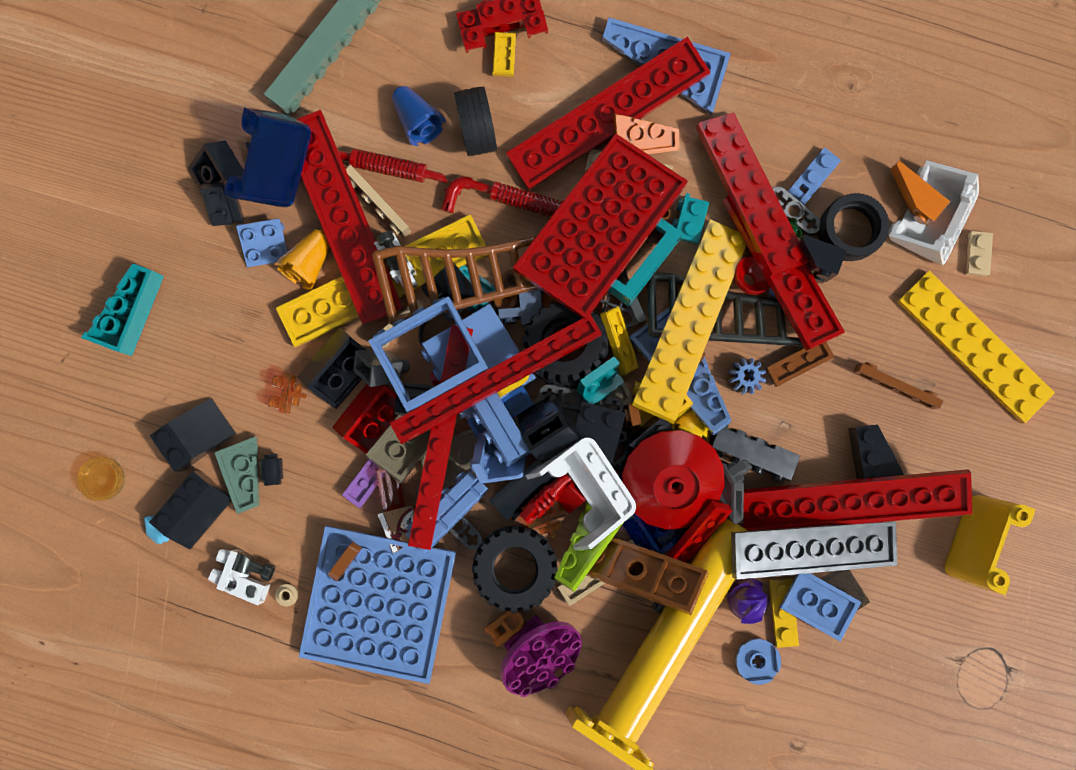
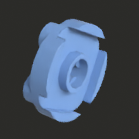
[735,638,781,685]

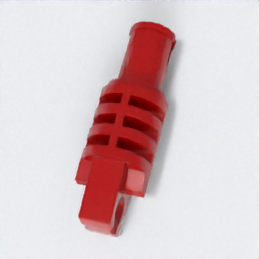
[520,474,572,524]

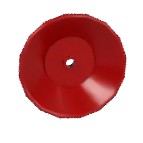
[622,430,725,530]

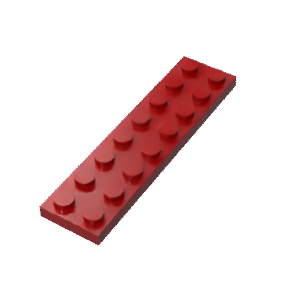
[695,112,809,277]
[723,196,845,351]

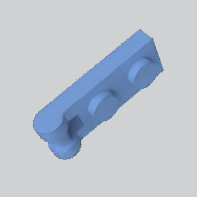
[788,147,841,205]

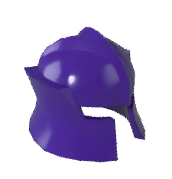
[727,578,769,624]

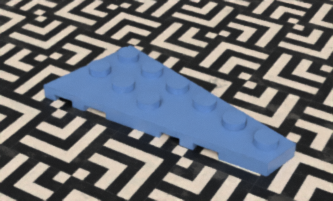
[602,17,731,116]
[629,308,731,435]

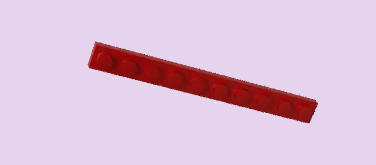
[390,314,602,445]
[408,325,473,550]

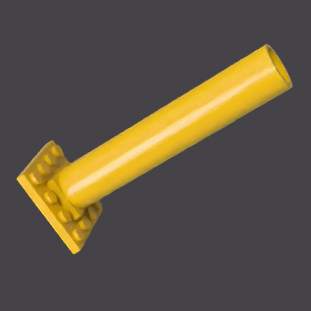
[565,519,747,770]

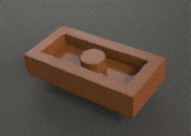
[622,403,641,428]

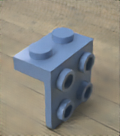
[470,433,527,484]

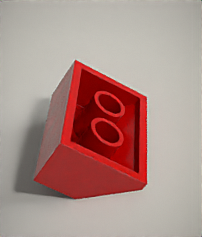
[332,384,399,454]

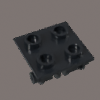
[421,262,474,322]

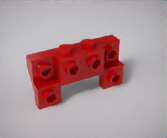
[456,0,548,53]

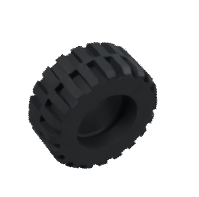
[523,302,609,388]
[472,525,557,613]

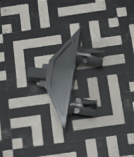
[720,459,752,524]

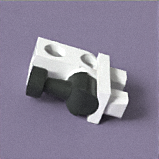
[374,230,418,288]
[208,549,276,605]

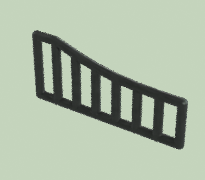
[647,272,804,347]

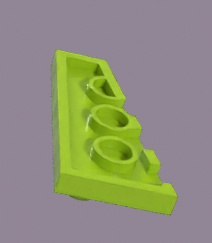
[555,501,624,592]

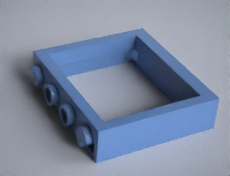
[369,297,489,413]

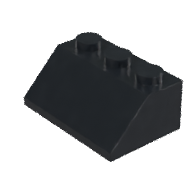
[297,327,366,409]
[489,460,557,520]
[149,471,232,550]

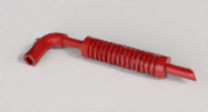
[301,148,448,183]
[440,176,563,217]

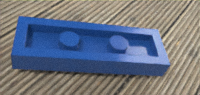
[467,385,534,438]

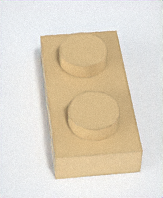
[965,231,993,277]

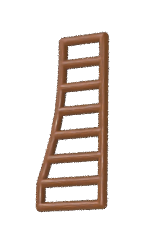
[372,236,539,325]

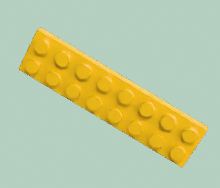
[897,271,1055,424]

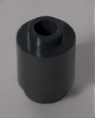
[260,454,284,486]

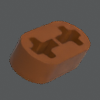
[328,541,362,582]

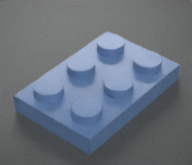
[779,573,861,642]

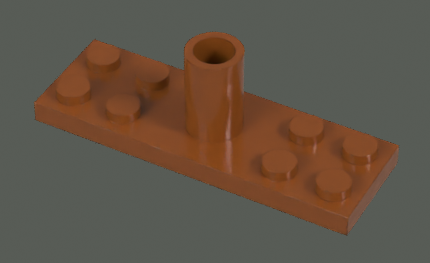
[586,537,709,615]

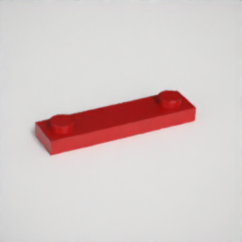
[666,501,732,563]

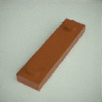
[853,362,944,410]

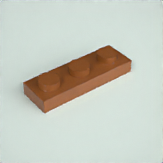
[765,342,834,387]

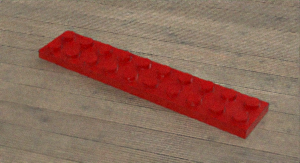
[506,36,711,190]
[281,110,404,325]
[741,469,972,531]

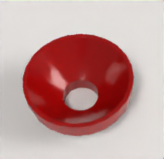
[734,256,770,295]

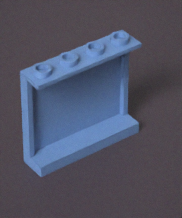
[421,304,536,420]

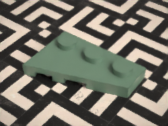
[214,436,260,514]

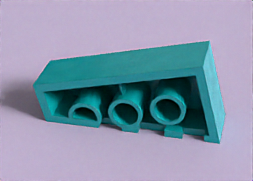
[81,264,164,356]

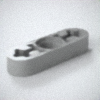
[773,187,820,236]

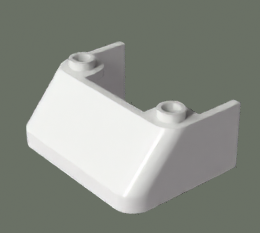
[525,438,636,551]

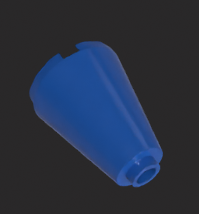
[392,86,446,146]

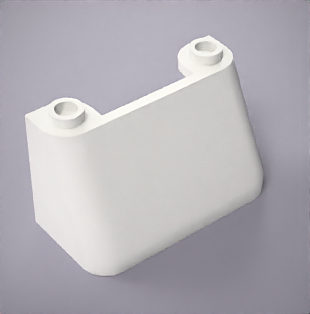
[888,160,979,265]

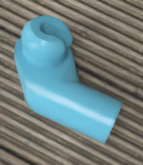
[144,515,169,544]

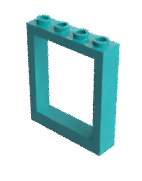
[608,219,682,306]

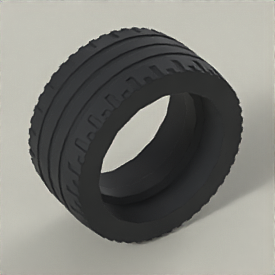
[454,86,497,156]
[818,193,889,262]

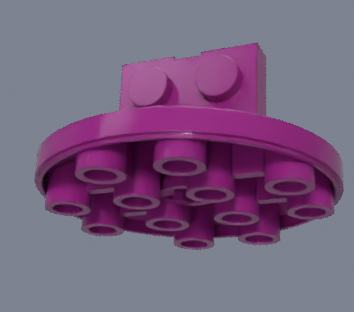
[500,615,582,697]

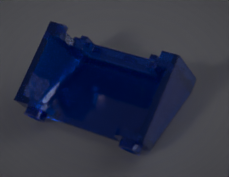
[224,107,311,208]

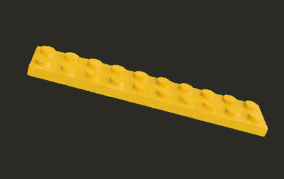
[276,214,487,347]
[632,219,747,424]

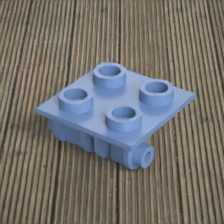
[236,218,287,267]

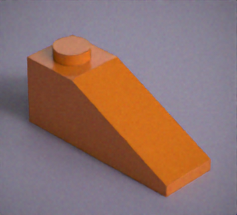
[890,160,950,226]

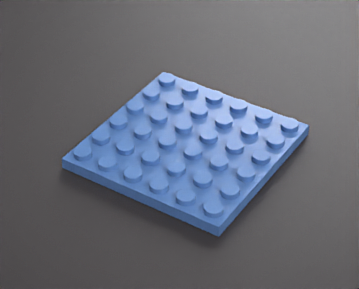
[299,525,456,684]

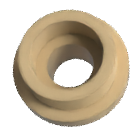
[275,584,298,607]

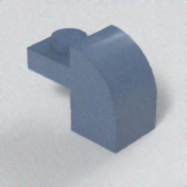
[499,289,542,328]

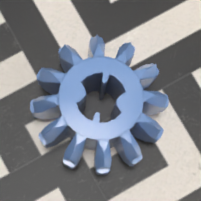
[728,358,766,395]

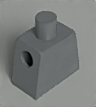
[353,350,410,387]

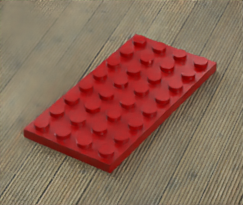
[513,134,688,319]

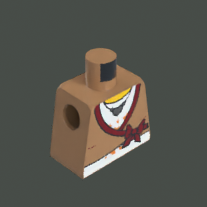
[377,505,415,553]

